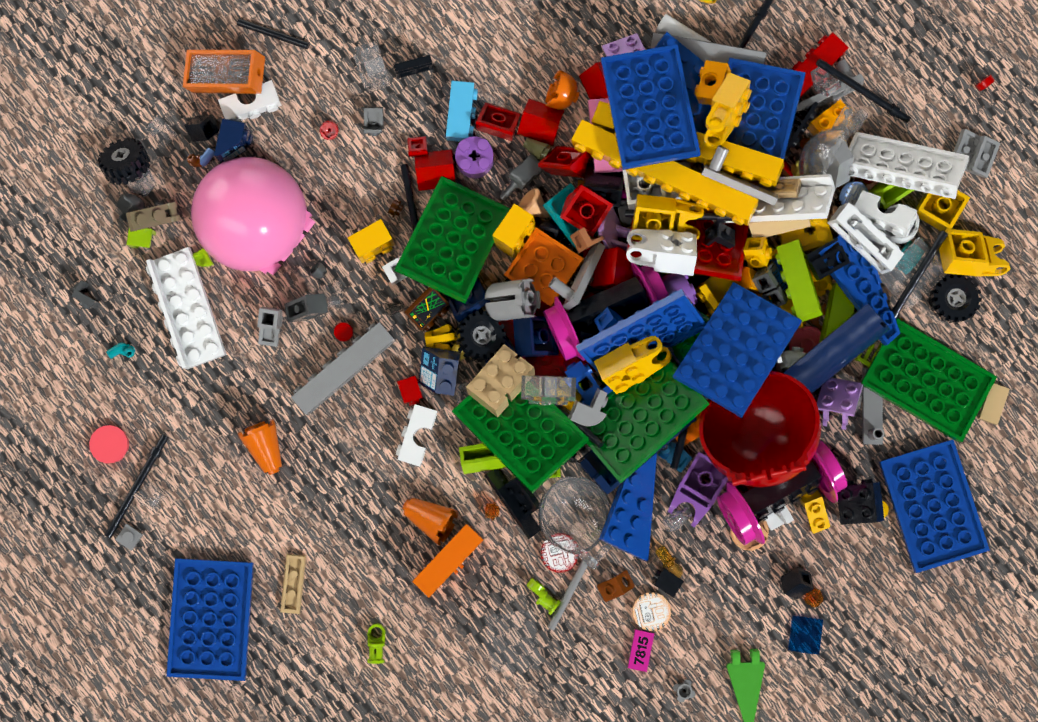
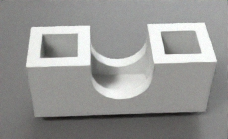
[218,80,282,122]
[855,190,917,238]
[396,404,438,467]

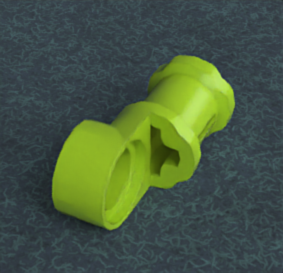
[526,577,561,615]
[367,623,386,664]

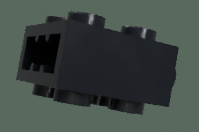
[837,479,884,525]

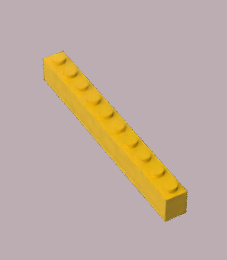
[591,101,784,187]
[571,120,758,226]

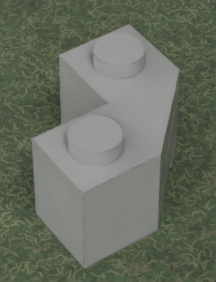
[817,140,853,189]

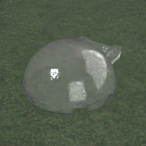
[799,106,856,176]
[538,476,612,570]

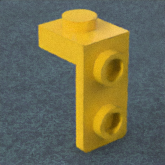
[800,490,830,534]

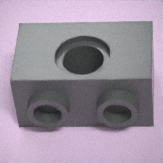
[284,293,328,323]

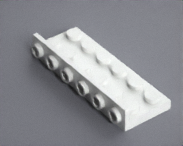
[849,132,969,199]
[713,174,835,223]
[146,247,227,369]

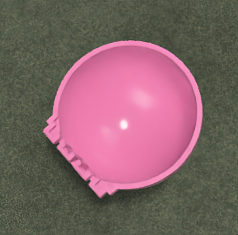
[191,157,316,276]

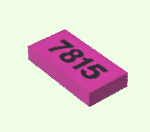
[627,629,654,672]

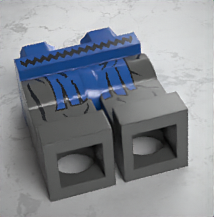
[752,258,788,307]

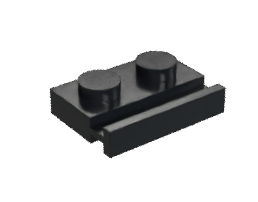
[394,55,433,79]
[804,238,850,281]

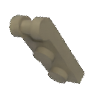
[126,201,181,232]

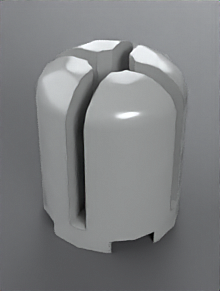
[485,278,541,321]

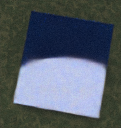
[788,615,823,655]

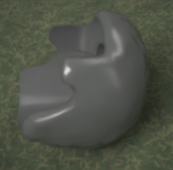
[117,193,146,225]

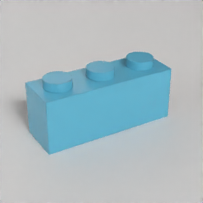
[446,81,478,142]

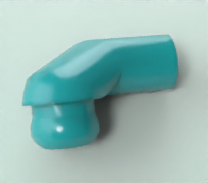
[106,342,135,359]

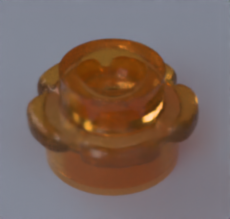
[485,501,500,521]
[804,588,824,608]

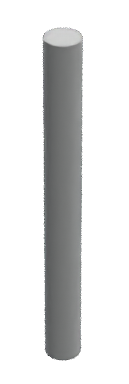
[547,558,590,631]

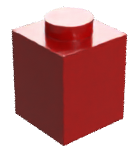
[397,376,424,406]

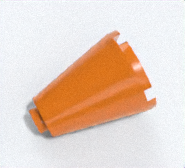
[238,419,282,475]
[402,498,458,545]

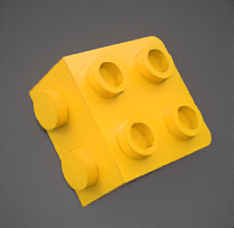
[694,276,733,317]

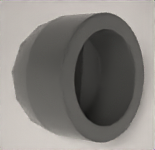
[310,262,327,279]

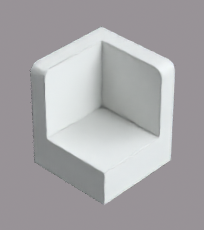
[382,256,407,285]
[765,506,794,530]

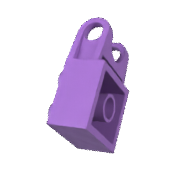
[668,452,728,527]

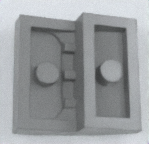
[953,129,1000,178]

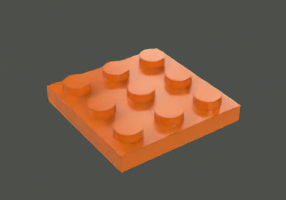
[504,227,584,307]

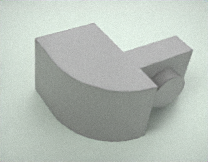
[257,307,283,347]
[568,388,608,426]

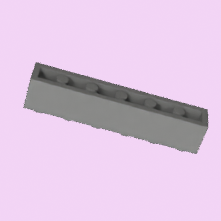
[650,33,767,64]
[291,322,395,416]

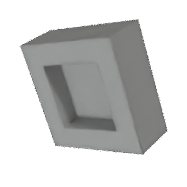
[115,524,144,551]

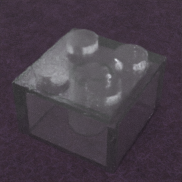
[353,41,391,93]
[521,376,576,405]

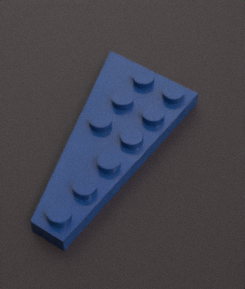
[819,227,900,346]
[599,454,657,562]

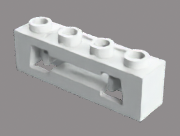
[827,202,904,274]

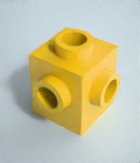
[743,237,773,268]

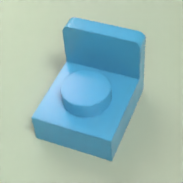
[658,441,692,473]

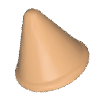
[518,188,550,218]

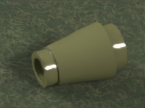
[523,137,553,161]

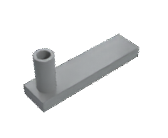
[795,59,864,117]
[701,145,778,206]
[549,242,605,311]
[862,368,885,445]

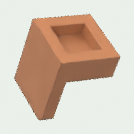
[570,227,604,253]

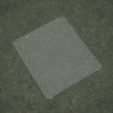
[879,237,947,311]
[484,609,541,674]

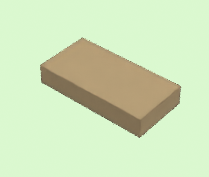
[978,383,1010,425]

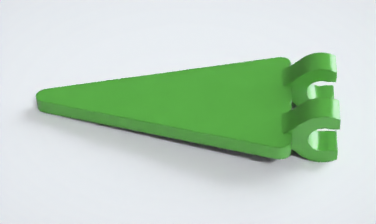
[726,649,765,722]

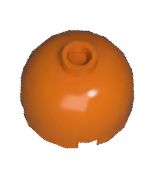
[545,70,579,110]

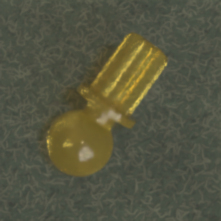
[655,546,683,578]

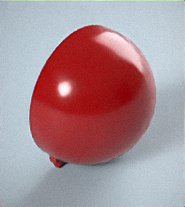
[699,371,821,487]

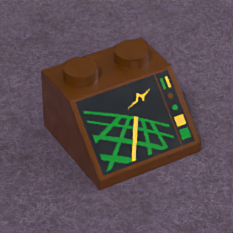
[404,287,449,333]

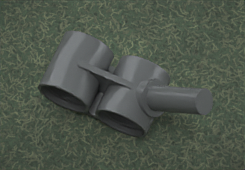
[500,154,544,201]

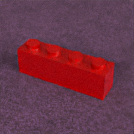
[792,32,849,98]

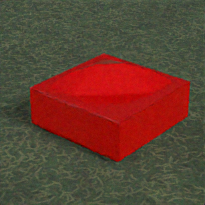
[407,136,428,157]

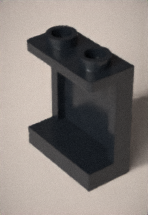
[584,163,624,207]

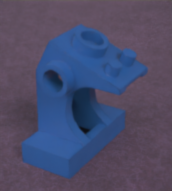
[565,361,613,406]

